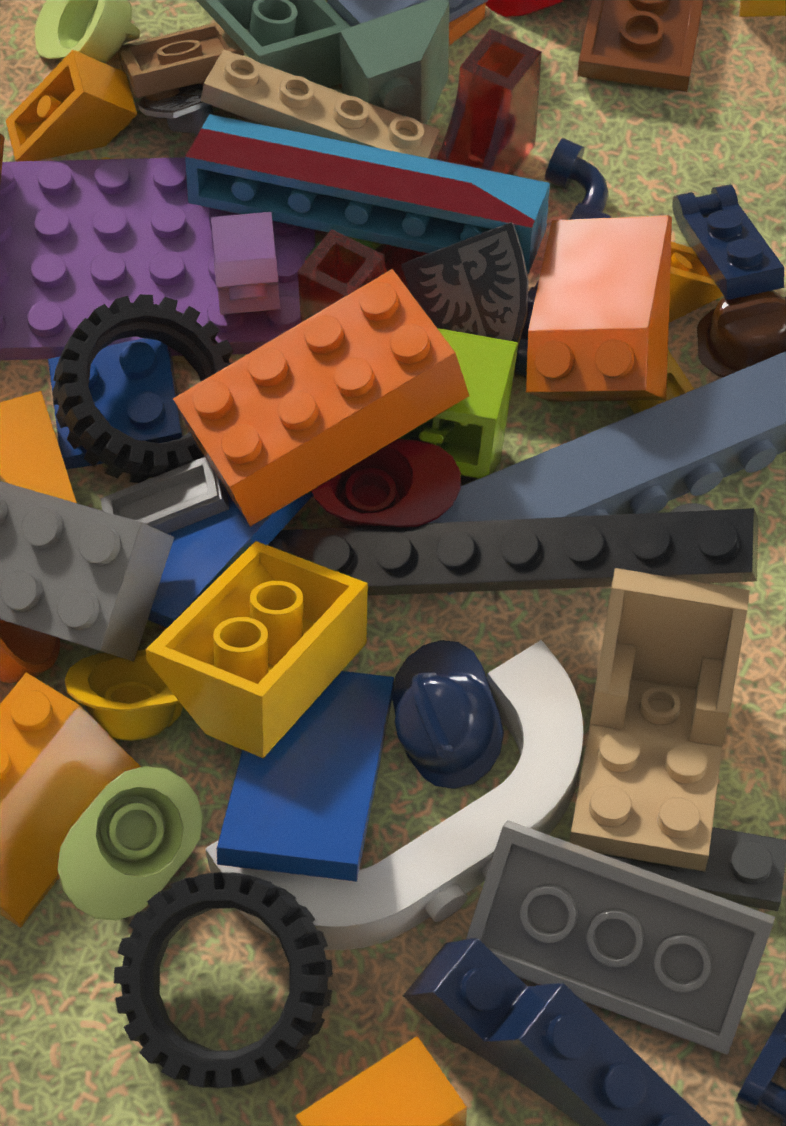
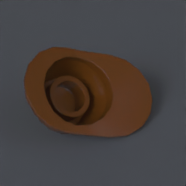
[697,290,786,377]

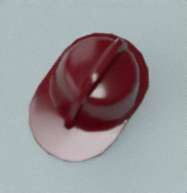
[311,439,461,528]

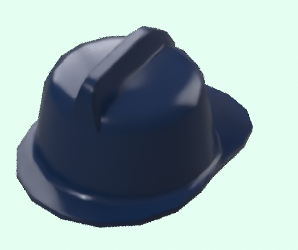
[392,640,504,789]

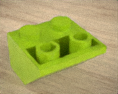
[398,328,519,479]

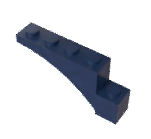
[403,938,711,1126]

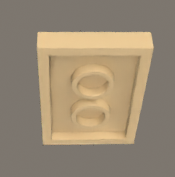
[569,568,750,872]

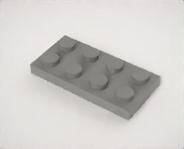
[466,820,775,1055]

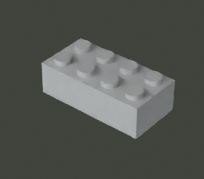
[0,481,174,662]

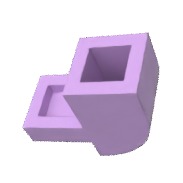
[211,212,281,315]

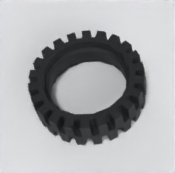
[52,294,233,483]
[114,872,333,1088]

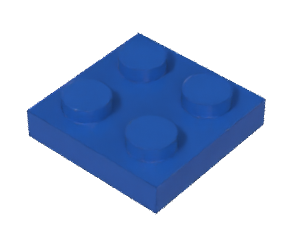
[48,338,184,470]

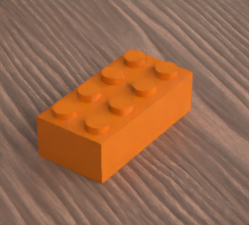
[173,269,469,527]

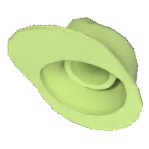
[35,0,141,63]
[58,766,203,921]

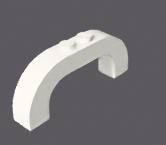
[205,640,583,950]

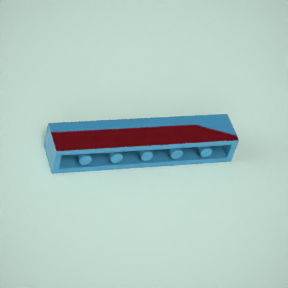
[185,114,550,274]

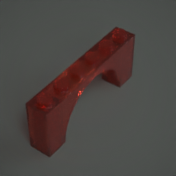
[297,28,542,322]

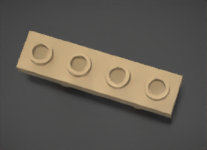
[201,49,440,159]

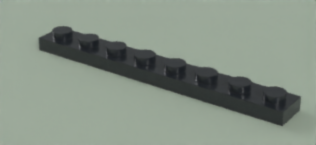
[268,508,758,596]

